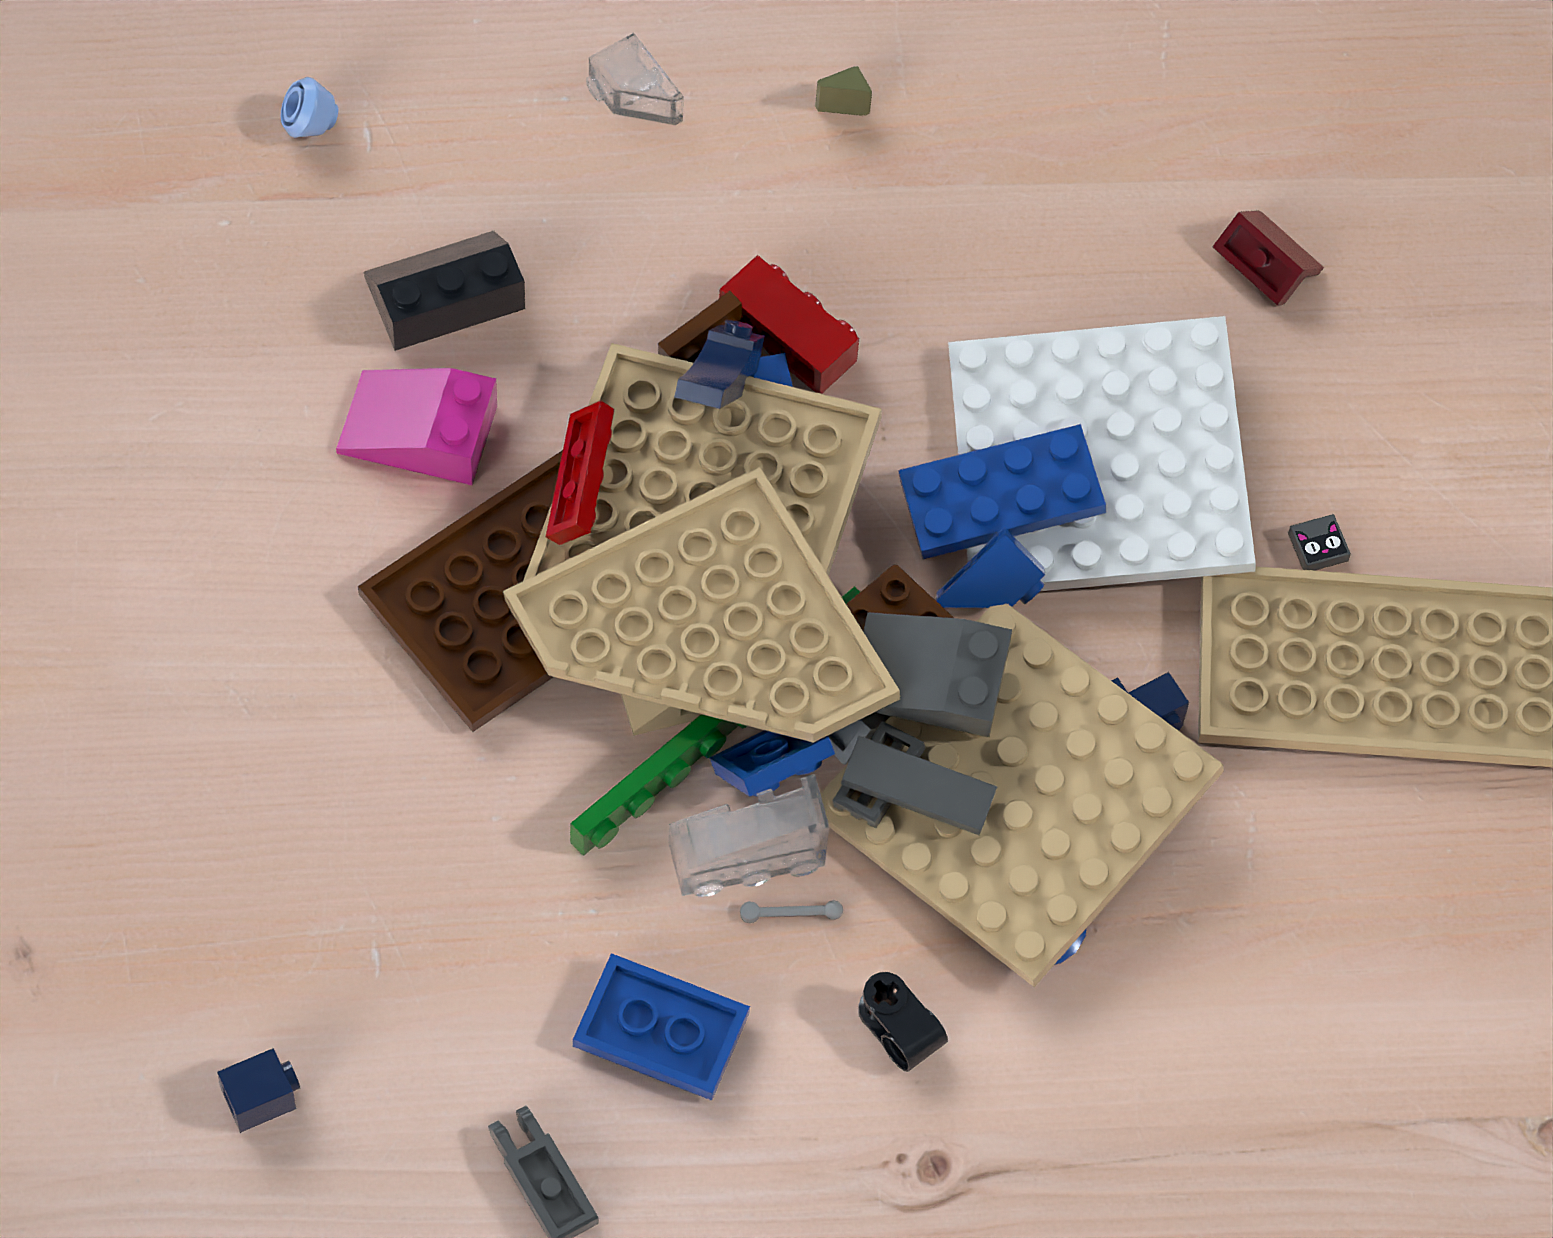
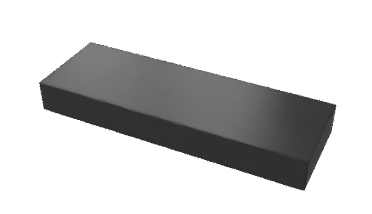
[841,736,997,836]

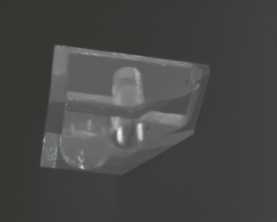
[586,33,684,125]

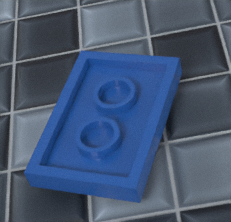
[573,953,750,1100]

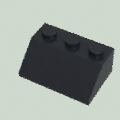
[364,231,525,351]

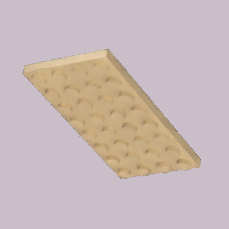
[1198,566,1553,767]

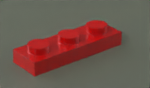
[545,400,615,545]

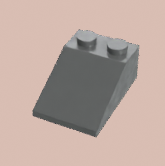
[863,613,1012,737]

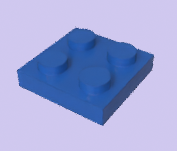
[709,730,835,797]

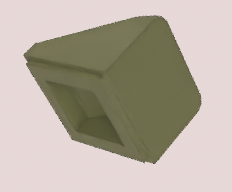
[815,66,872,116]

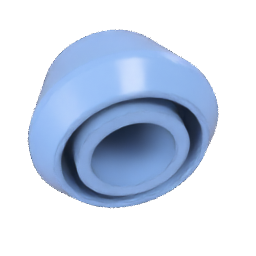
[281,77,338,138]

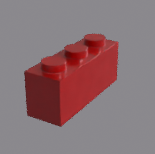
[719,255,860,394]

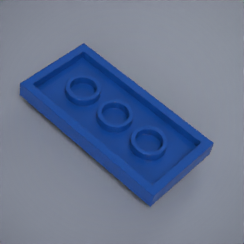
[898,424,1106,559]

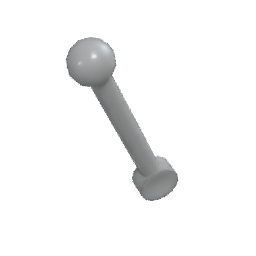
[740,900,843,923]

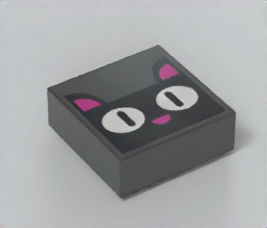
[1288,514,1351,571]

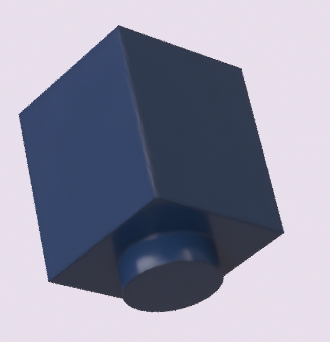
[217,1048,300,1133]

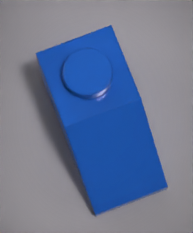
[936,527,1045,608]

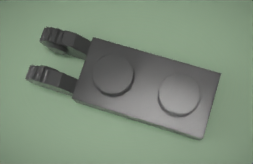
[488,1106,599,1238]

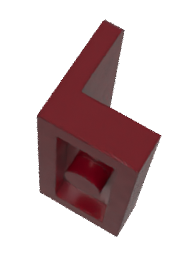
[1212,210,1324,305]

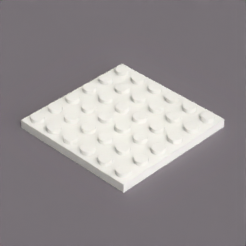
[948,316,1256,591]

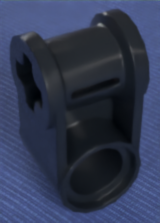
[858,972,948,1072]

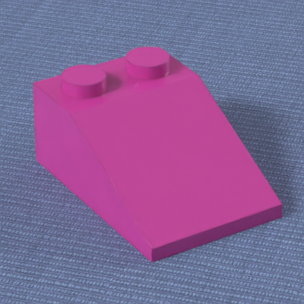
[336,368,497,485]

